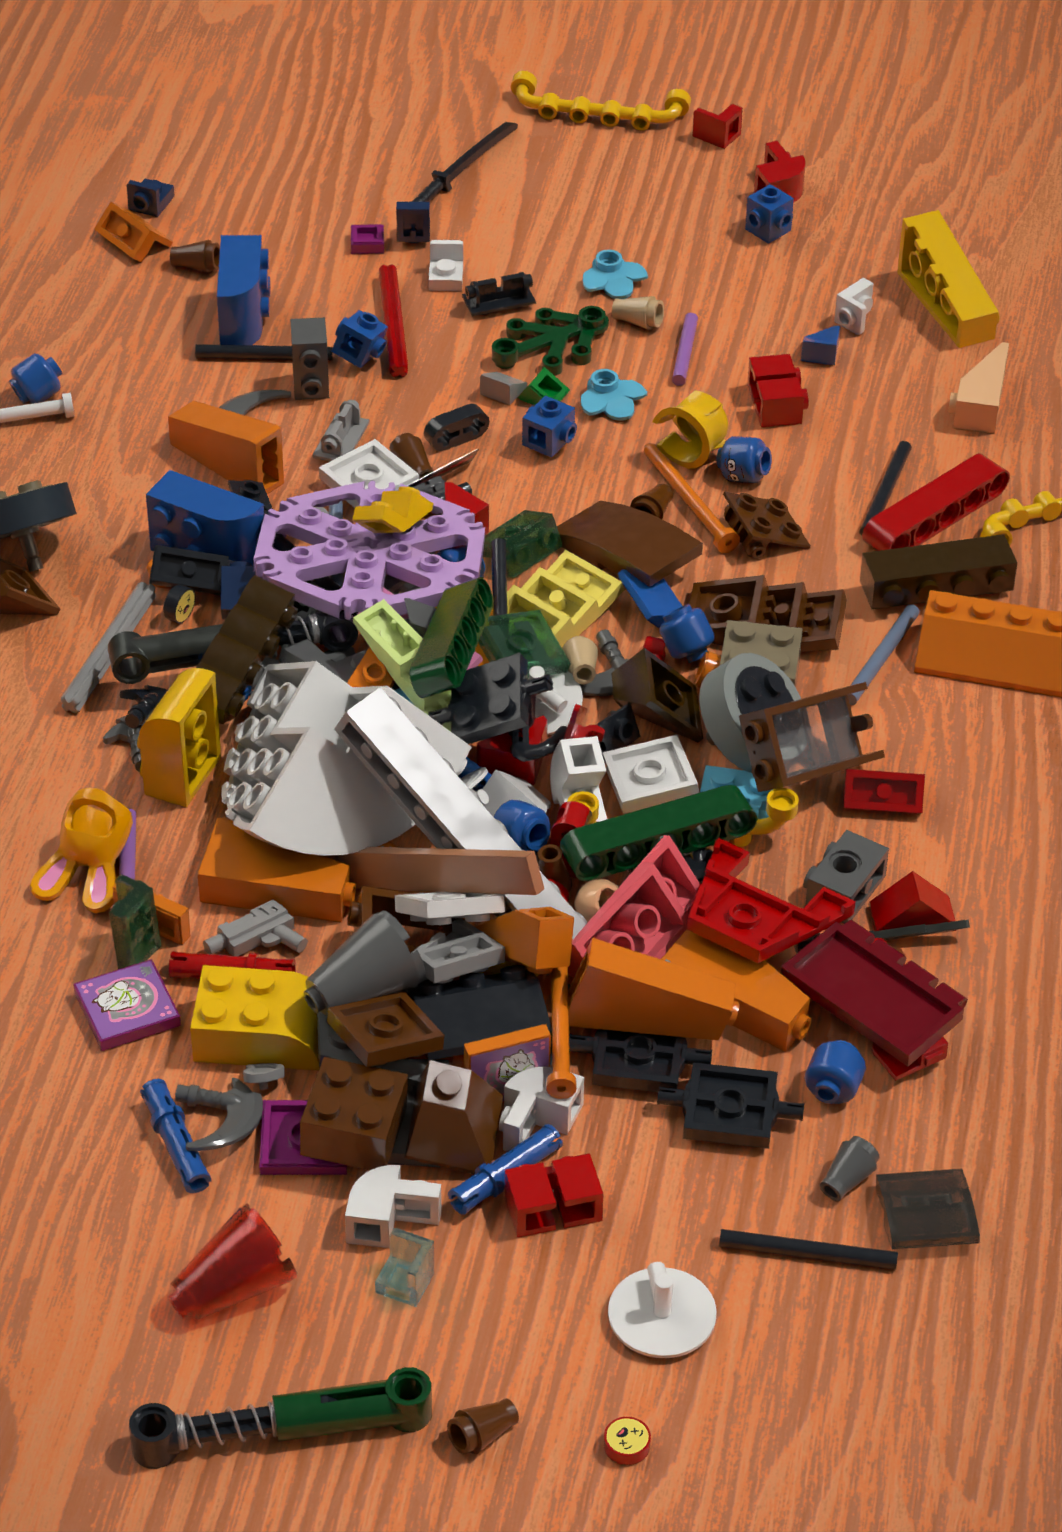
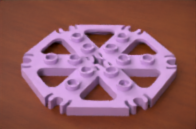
[253,481,485,620]

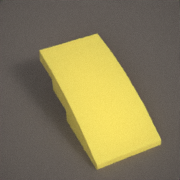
[489,550,624,661]

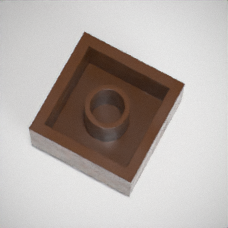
[300,1057,408,1170]

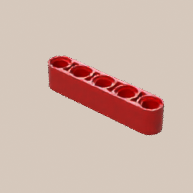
[862,453,1010,551]

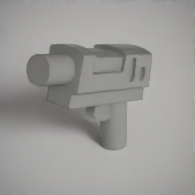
[203,900,308,956]

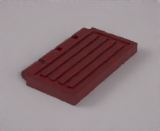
[781,920,968,1067]

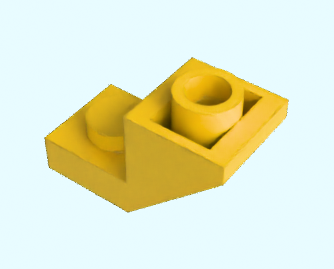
[353,486,434,533]

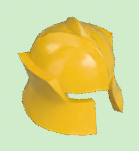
[652,390,728,469]

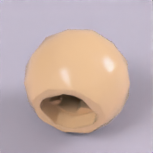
[574,879,619,923]

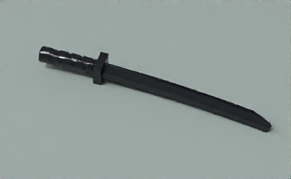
[411,122,518,202]

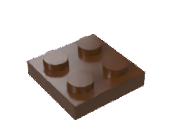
[327,991,445,1067]

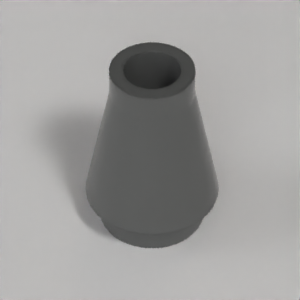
[819,1136,880,1201]

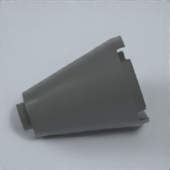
[303,911,426,1016]

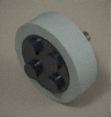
[699,653,808,773]

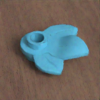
[583,250,648,299]
[581,369,647,421]

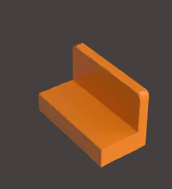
[94,201,173,263]

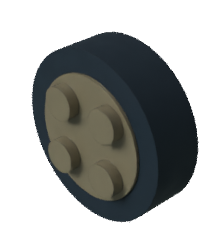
[0,480,77,572]

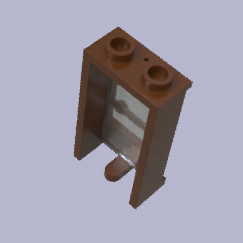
[739,682,885,792]

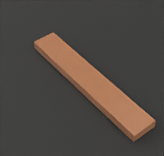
[337,847,545,895]

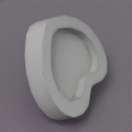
[243,1063,285,1090]

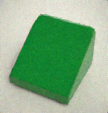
[517,367,570,405]

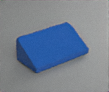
[618,570,682,629]

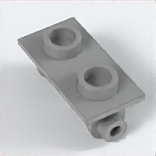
[312,400,370,462]

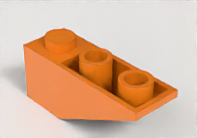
[475,907,574,974]

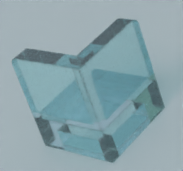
[375,1228,435,1307]

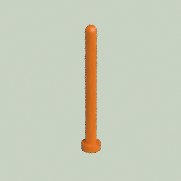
[644,443,740,553]
[546,966,577,1099]

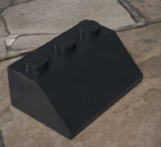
[407,965,552,1061]

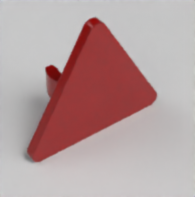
[564,704,605,742]

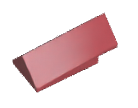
[568,835,700,978]

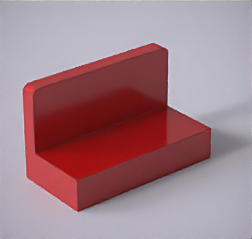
[843,769,925,814]

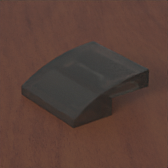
[876,1168,980,1250]

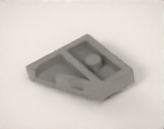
[411,918,505,983]

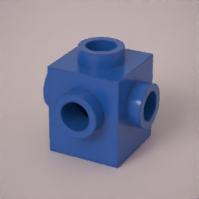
[745,184,794,244]
[331,310,388,368]
[522,396,577,457]

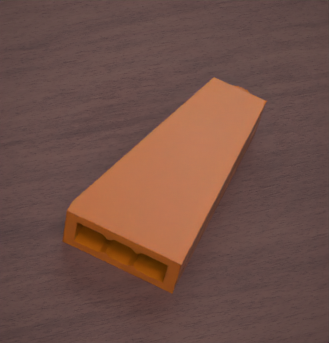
[168,400,284,494]
[198,817,356,923]
[661,929,812,1052]
[568,938,740,1041]

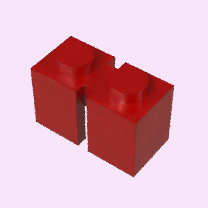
[747,354,809,428]
[505,1153,604,1238]

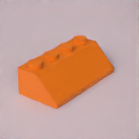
[914,590,1062,698]

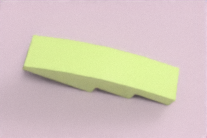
[353,599,451,732]

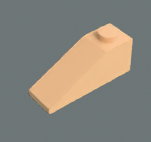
[948,342,1009,434]

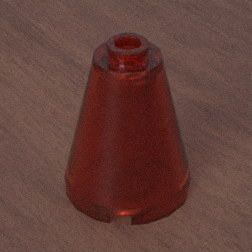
[167,1203,297,1321]

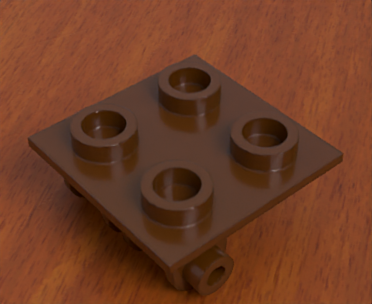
[723,492,811,559]

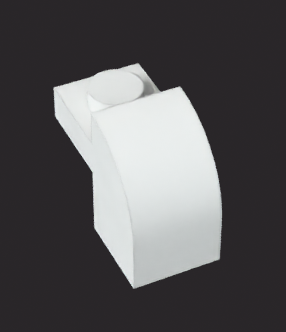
[550,736,607,822]
[499,1066,584,1152]
[345,1165,442,1248]

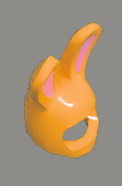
[30,788,133,913]

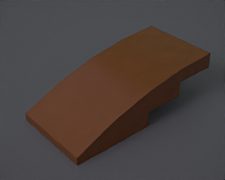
[548,500,703,587]
[689,575,847,652]

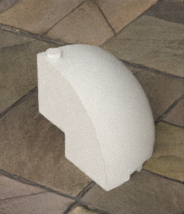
[221,661,472,856]

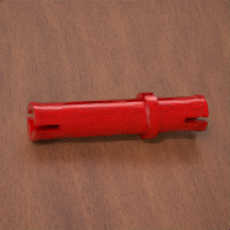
[169,951,296,979]

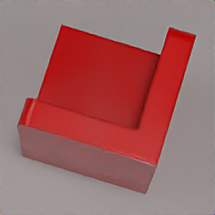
[692,104,743,149]

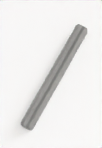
[61,582,156,713]

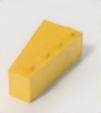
[897,210,1000,348]

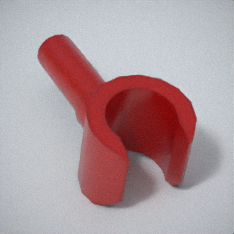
[643,636,666,662]

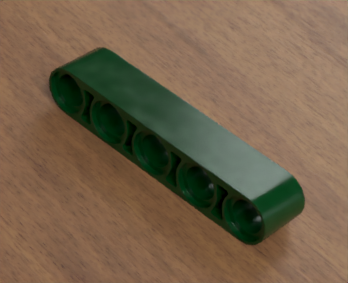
[410,577,494,698]
[560,785,758,881]

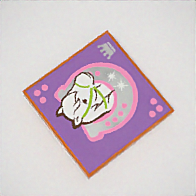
[464,1024,551,1103]

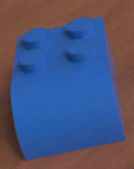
[217,235,271,345]
[146,470,264,566]

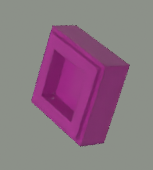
[351,224,384,254]

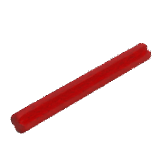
[379,264,408,377]

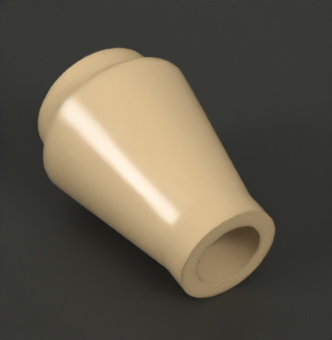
[612,296,664,330]
[561,636,598,684]

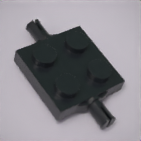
[428,653,553,744]
[569,1029,712,1092]
[657,1062,805,1149]

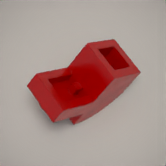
[754,140,806,203]

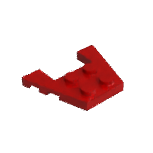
[687,838,856,963]

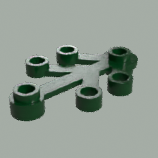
[492,306,609,376]

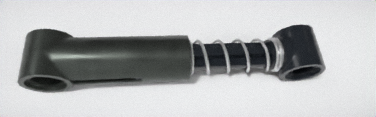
[108,610,358,684]

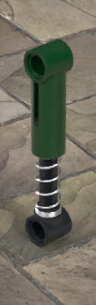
[129,1367,432,1469]

